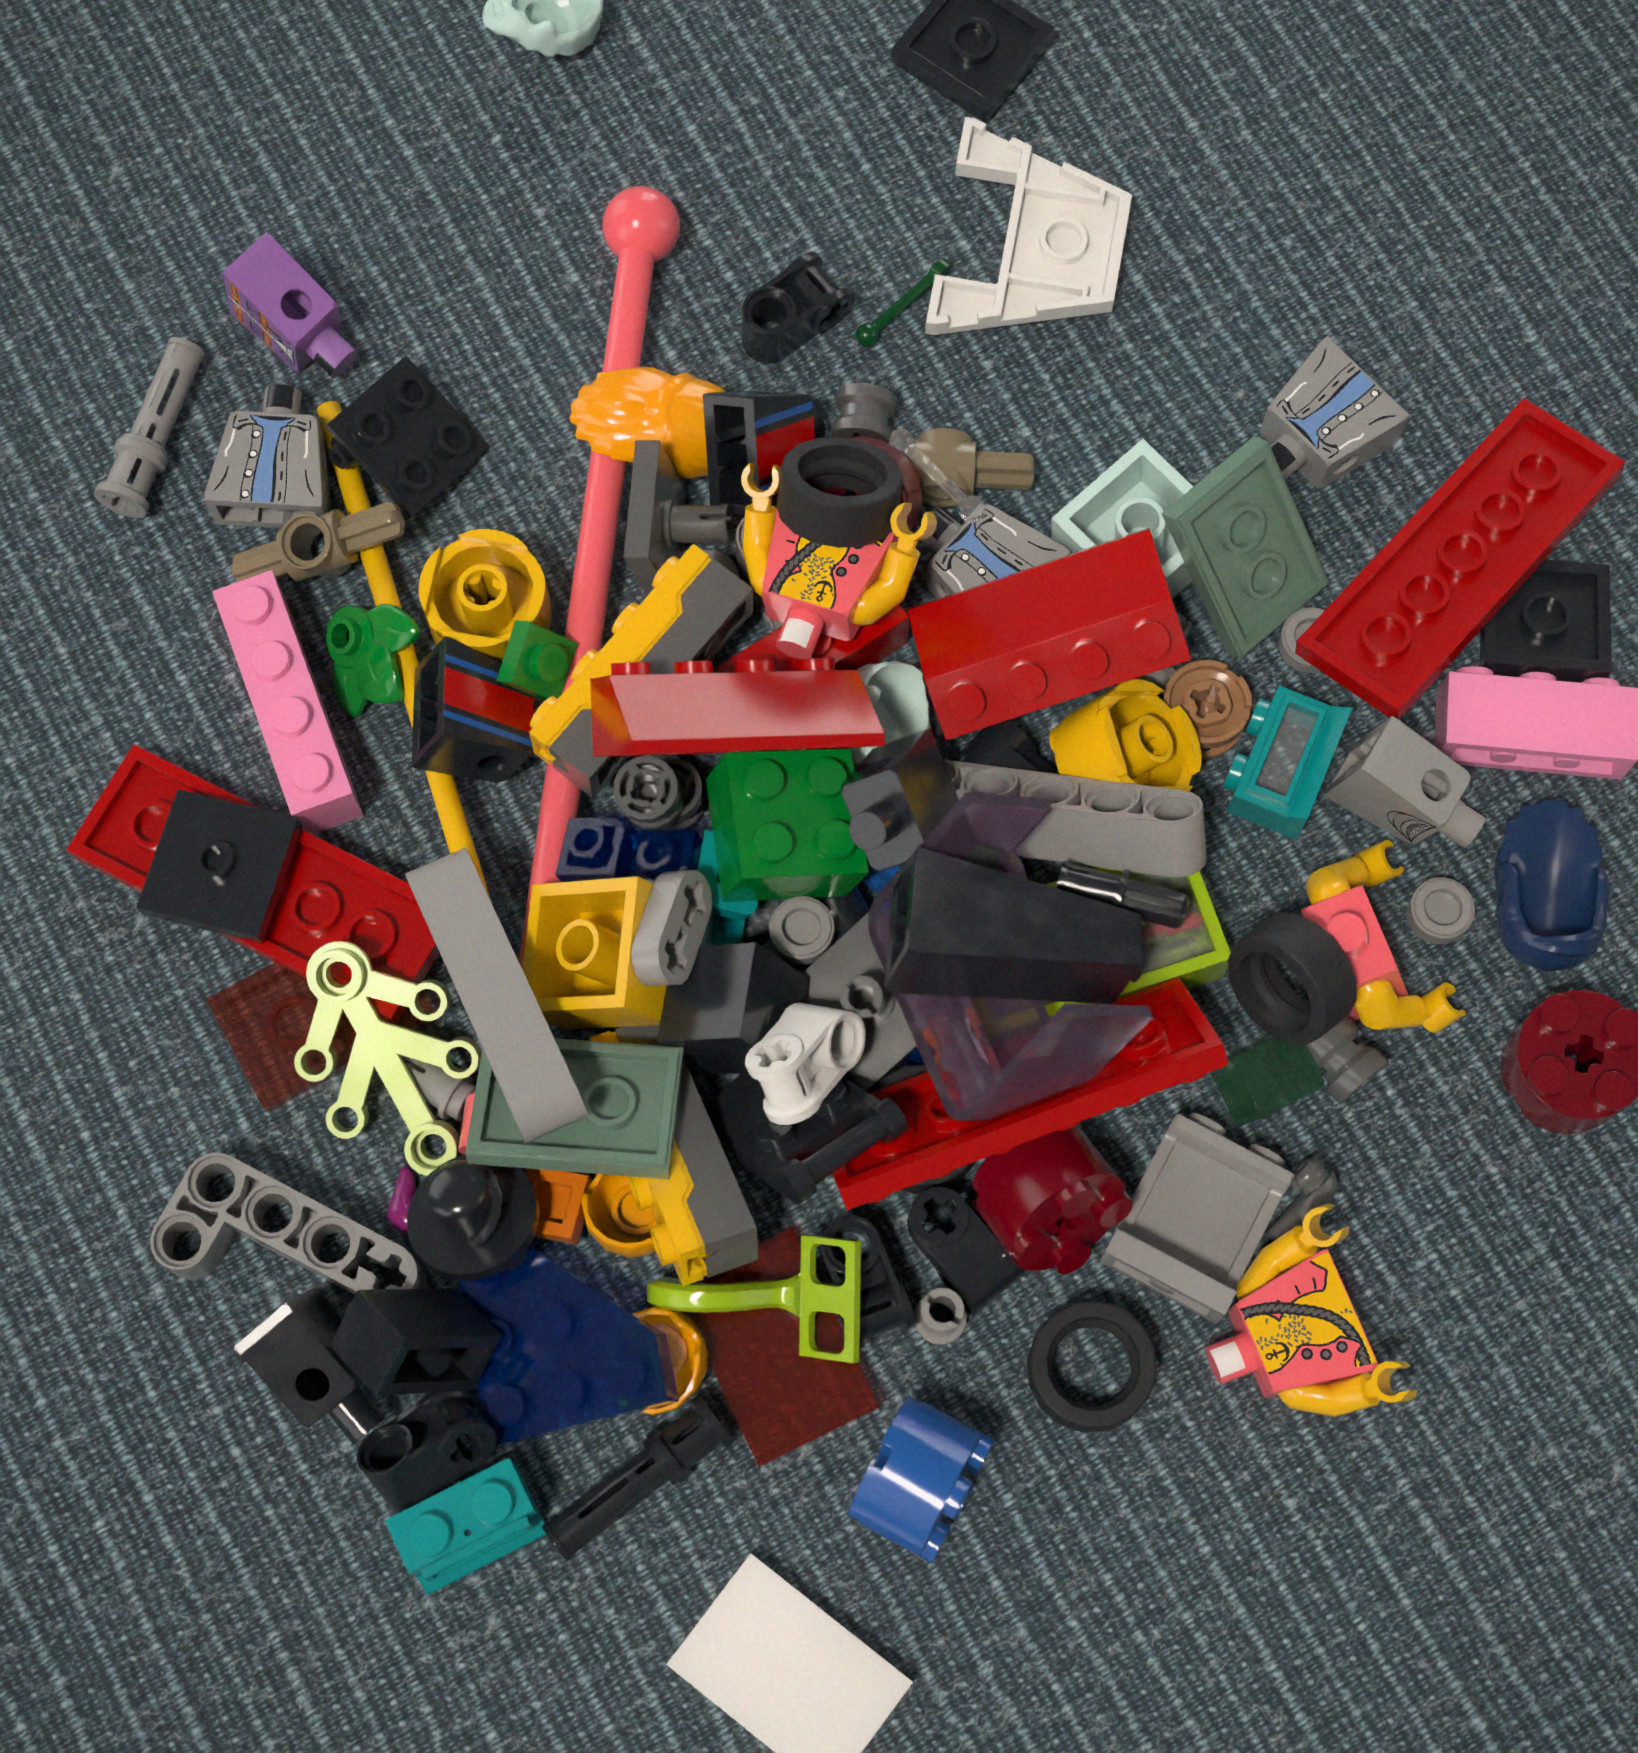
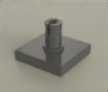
[624,440,734,596]
[802,907,963,1092]

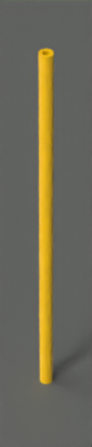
[317,401,492,903]

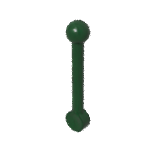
[855,258,953,347]

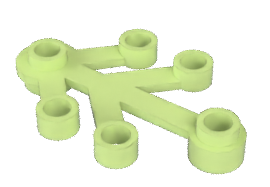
[294,941,482,1176]

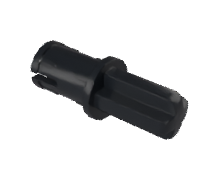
[1056,861,1189,929]

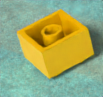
[522,876,667,1029]

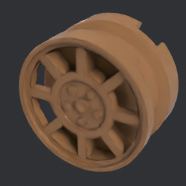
[1162,660,1252,759]

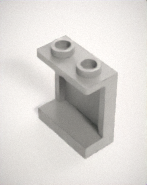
[1099,1113,1295,1324]

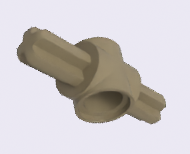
[895,428,1035,507]
[231,502,405,582]

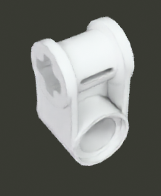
[745,1003,866,1125]

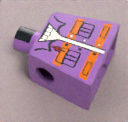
[222,232,357,378]

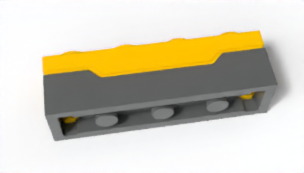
[529,544,753,798]
[590,1025,758,1287]

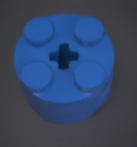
[848,1397,995,1564]

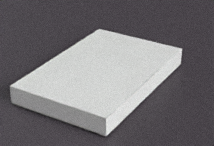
[666,1553,913,1753]

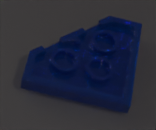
[459,1242,679,1447]

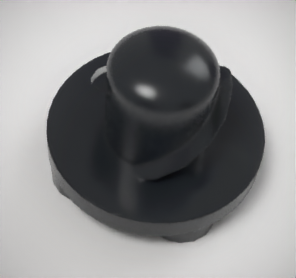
[407,1155,540,1281]

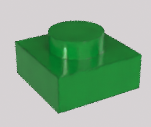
[496,620,578,701]

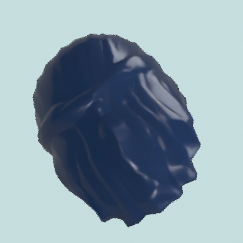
[1494,799,1610,972]

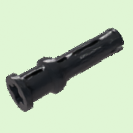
[542,1394,735,1561]

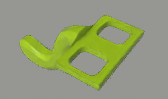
[647,1234,861,1363]

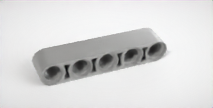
[943,760,1207,877]
[405,848,588,1144]

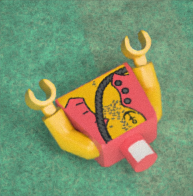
[741,462,937,659]
[1301,840,1466,1033]
[1205,1203,1417,1417]

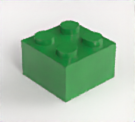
[706,749,869,902]

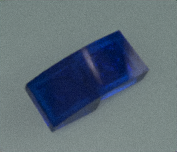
[555,818,703,883]

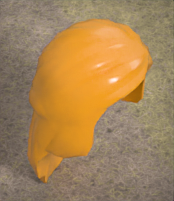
[570,367,726,479]

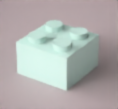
[1051,439,1193,599]

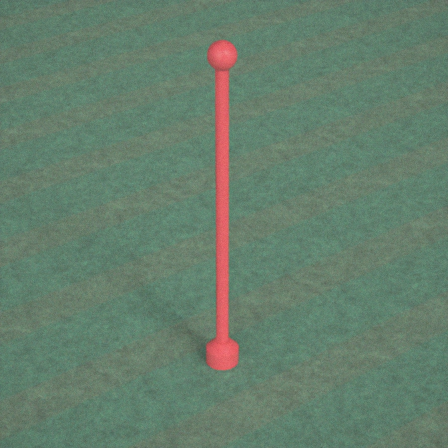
[458,186,680,1155]

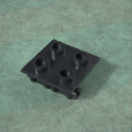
[325,356,489,519]

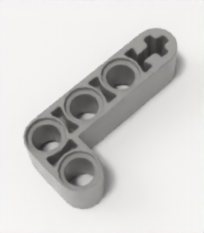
[150,1152,426,1295]

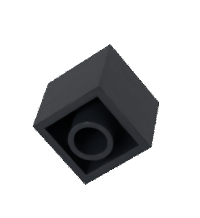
[657,942,808,1075]

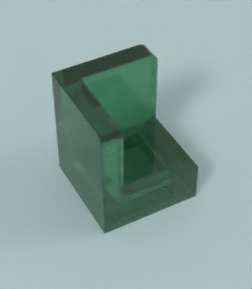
[1210,1037,1324,1127]

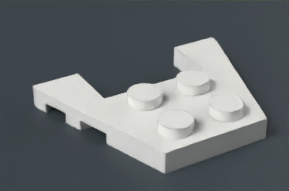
[925,117,1132,335]

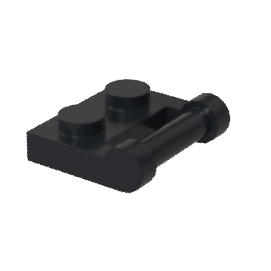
[732,1077,909,1205]

